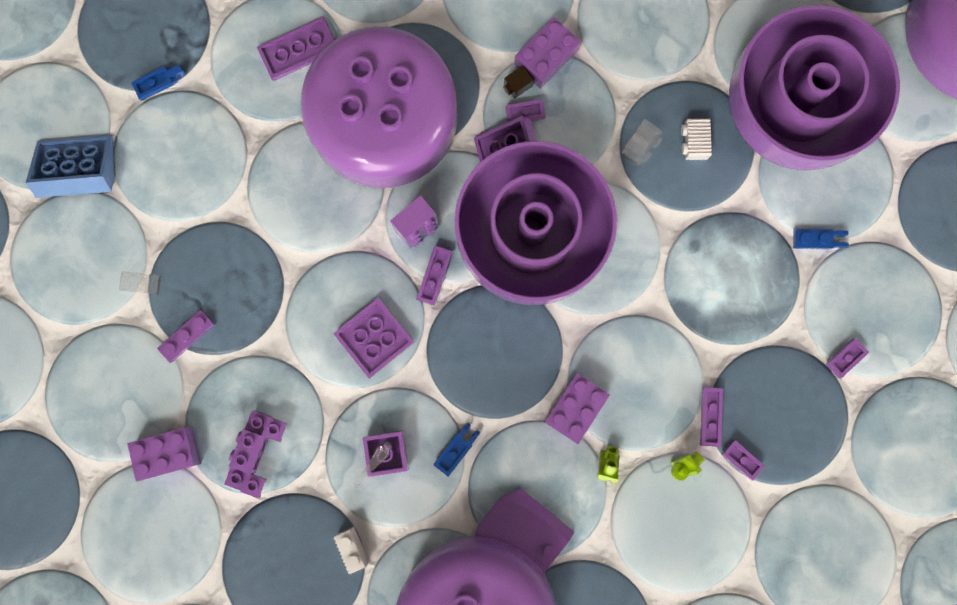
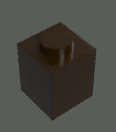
[503,65,533,99]

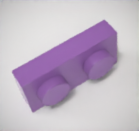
[505,99,546,122]
[826,338,869,378]
[721,440,765,481]

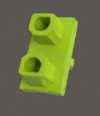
[597,446,620,484]
[670,452,705,481]

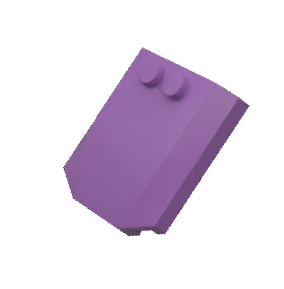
[475,488,574,573]

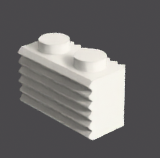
[681,119,712,160]
[333,526,369,574]

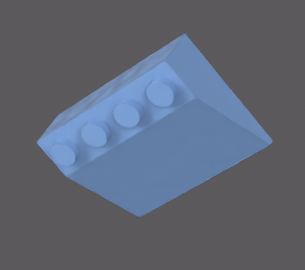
[26,135,114,198]

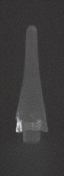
[354,442,393,487]

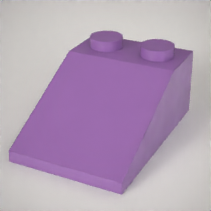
[474,116,537,163]

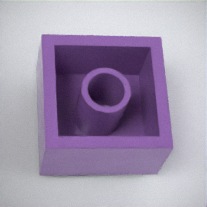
[362,431,409,477]

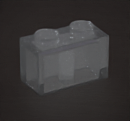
[621,119,664,166]

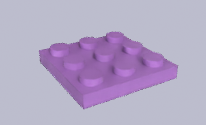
[333,298,415,379]

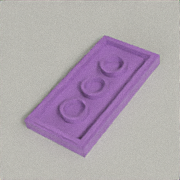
[257,16,335,81]

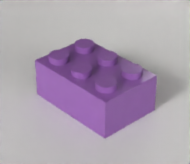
[514,17,581,89]
[390,195,439,248]
[544,373,610,444]
[127,427,201,482]

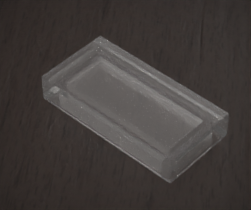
[119,271,161,295]

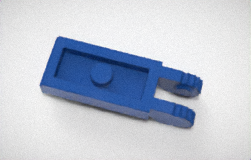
[793,229,849,249]
[433,423,481,477]

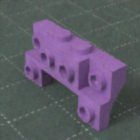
[224,410,288,499]

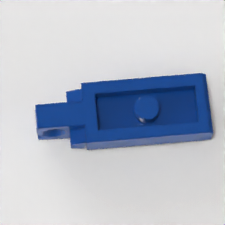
[132,65,186,101]

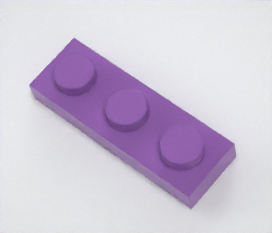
[416,245,453,306]
[157,310,215,363]
[700,387,723,447]

